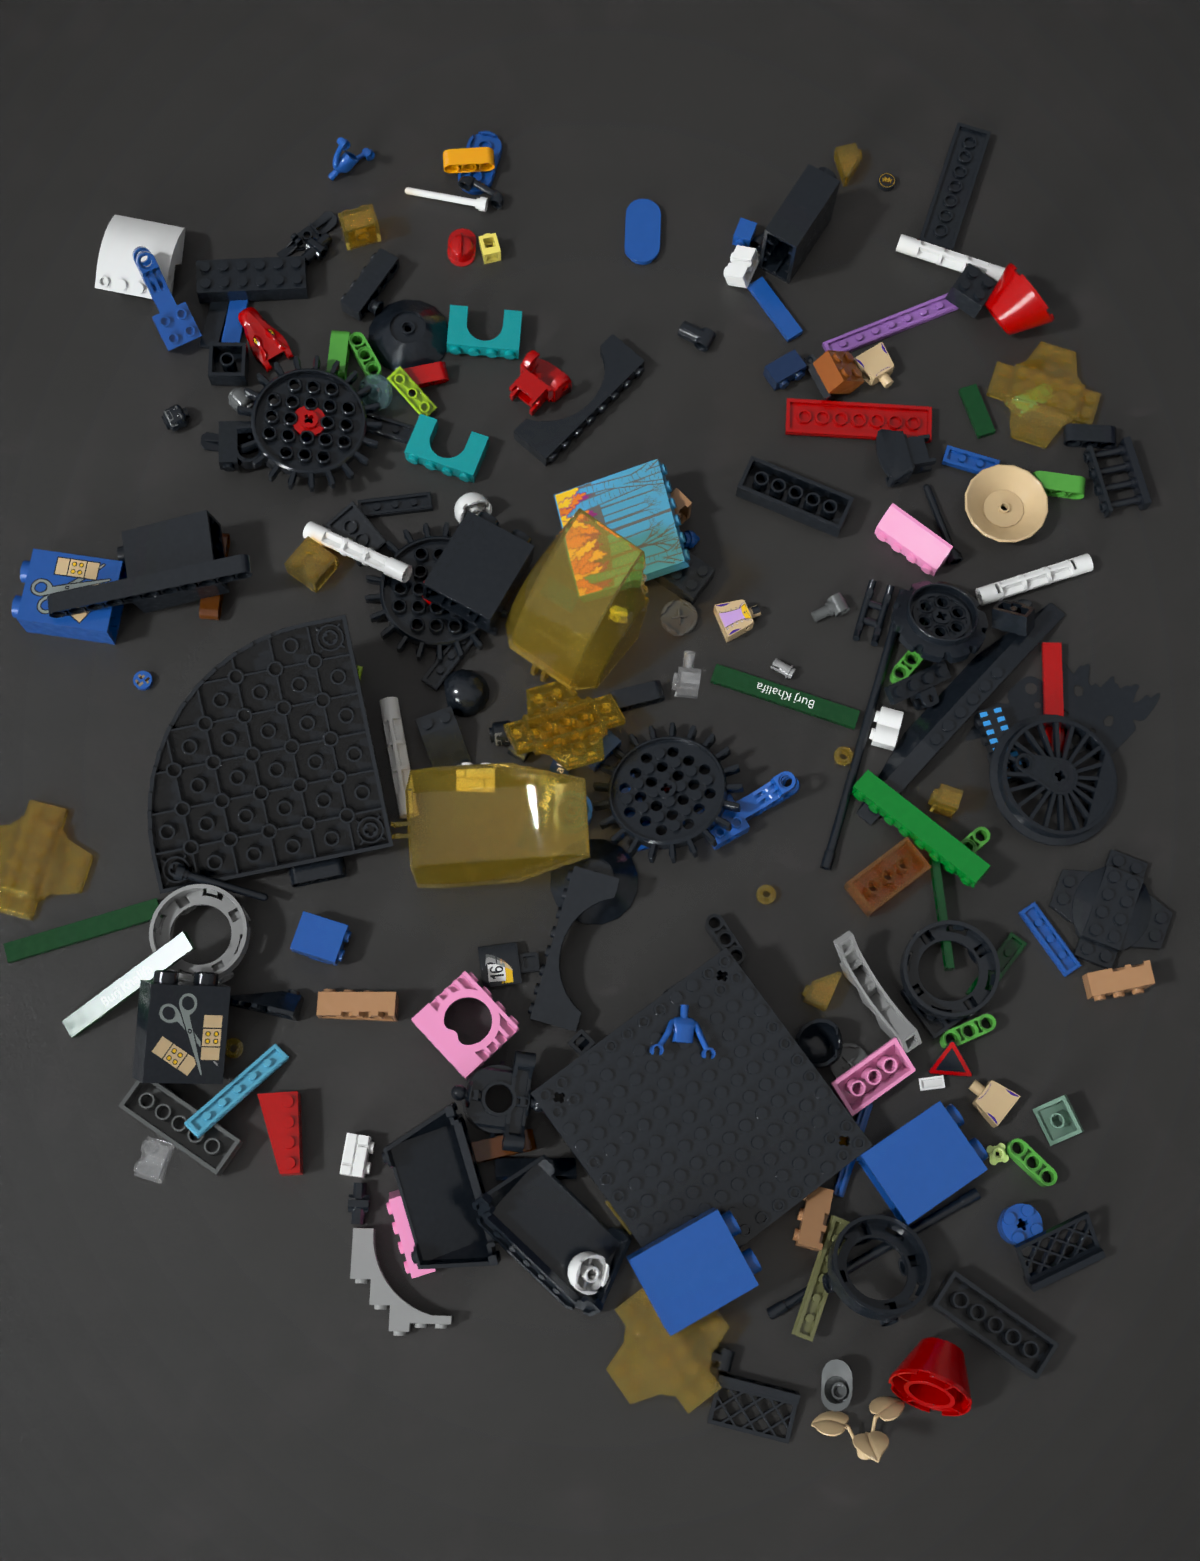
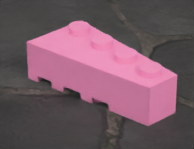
[386,1190,436,1279]

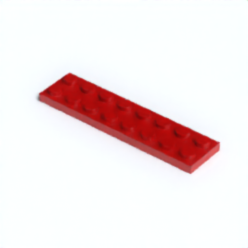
[785,398,932,443]

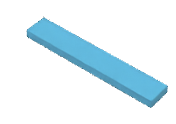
[184,1043,289,1139]

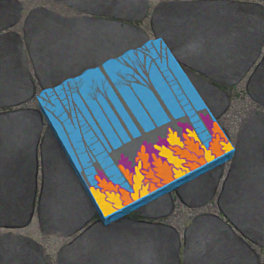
[554,459,690,602]

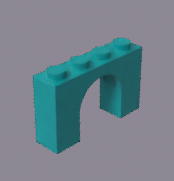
[447,305,522,360]
[404,414,490,483]

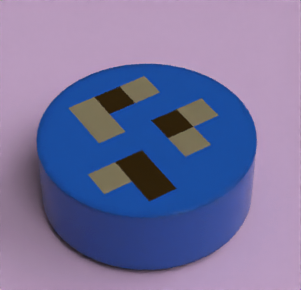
[133,671,153,690]

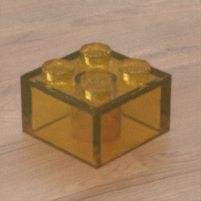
[338,204,381,250]
[284,536,339,593]

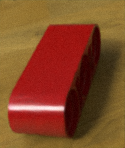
[403,361,449,390]

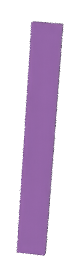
[822,293,958,352]

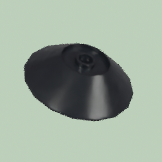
[368,299,448,371]
[550,839,638,925]

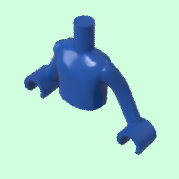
[328,137,375,181]
[650,1005,716,1059]

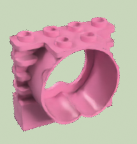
[411,971,519,1080]

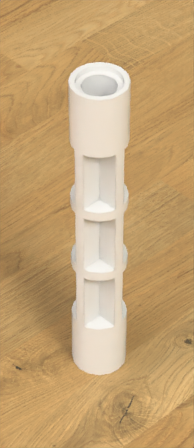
[896,234,1005,282]
[303,521,412,583]
[975,553,1093,606]
[379,697,419,819]

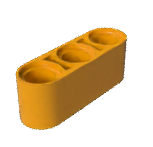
[443,147,495,174]

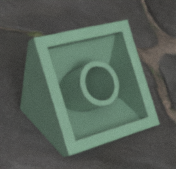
[1032,1094,1084,1146]

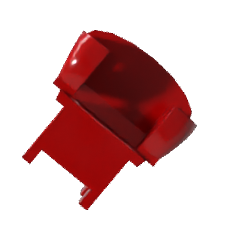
[509,350,572,416]

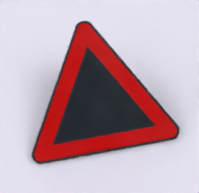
[928,1040,973,1077]

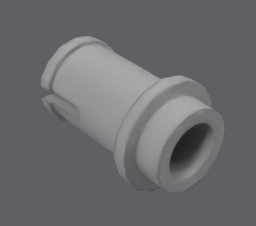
[771,658,796,679]

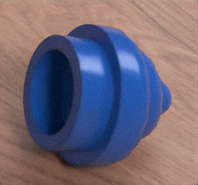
[683,530,700,549]

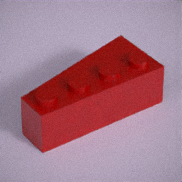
[257,1091,303,1176]

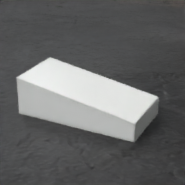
[919,1075,945,1091]

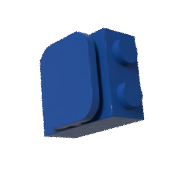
[290,911,352,966]

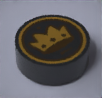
[877,173,896,191]

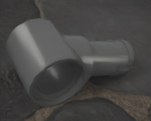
[811,592,850,622]

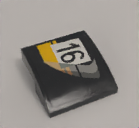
[478,942,522,988]

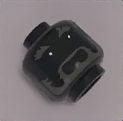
[161,404,190,432]
[489,720,517,746]

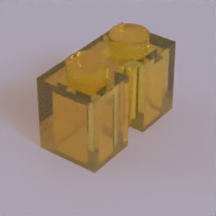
[928,783,963,818]

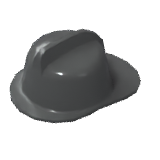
[821,1359,854,1412]

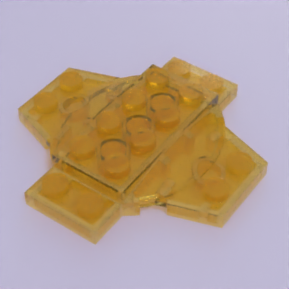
[986,341,1101,449]
[504,679,625,771]
[0,800,93,921]
[606,1288,730,1414]

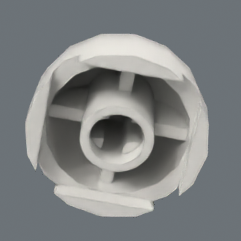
[454,492,492,524]
[567,1251,609,1295]

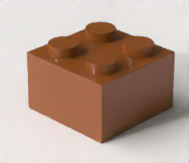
[813,350,865,394]

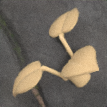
[811,1396,905,1463]

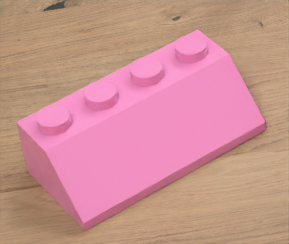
[874,503,953,577]
[831,1037,916,1116]

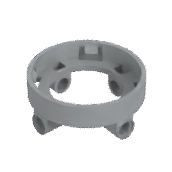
[149,884,251,983]

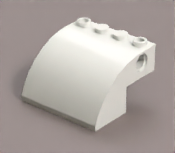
[95,215,186,299]

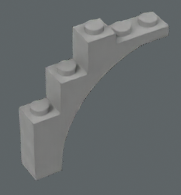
[833,931,922,1053]
[350,1228,453,1336]

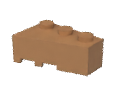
[1082,960,1155,1001]
[793,1187,834,1252]

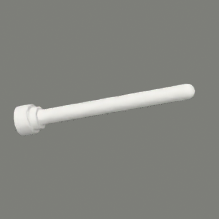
[405,187,488,212]

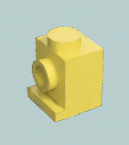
[478,233,501,264]

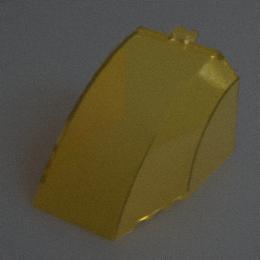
[506,508,649,690]
[391,763,590,888]

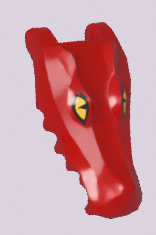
[238,307,294,372]

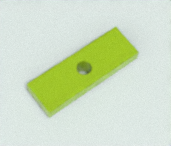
[387,366,437,416]

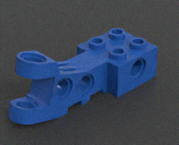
[132,246,202,352]
[697,771,800,850]

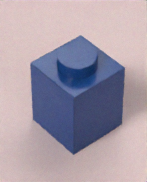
[732,218,757,247]

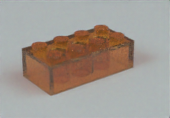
[844,837,932,917]

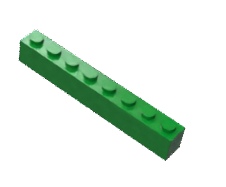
[852,770,991,888]

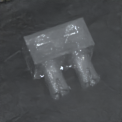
[672,651,701,699]
[133,1136,174,1184]

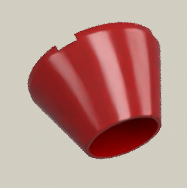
[985,263,1055,335]
[889,1337,972,1416]

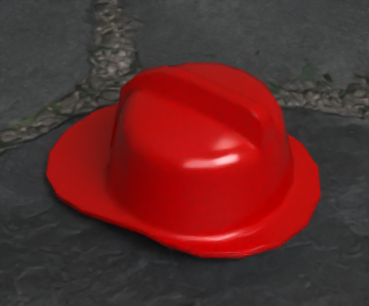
[447,228,476,267]

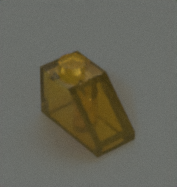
[833,143,862,187]
[802,971,842,1011]

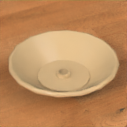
[965,464,1048,543]

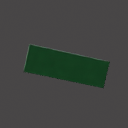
[958,384,996,439]

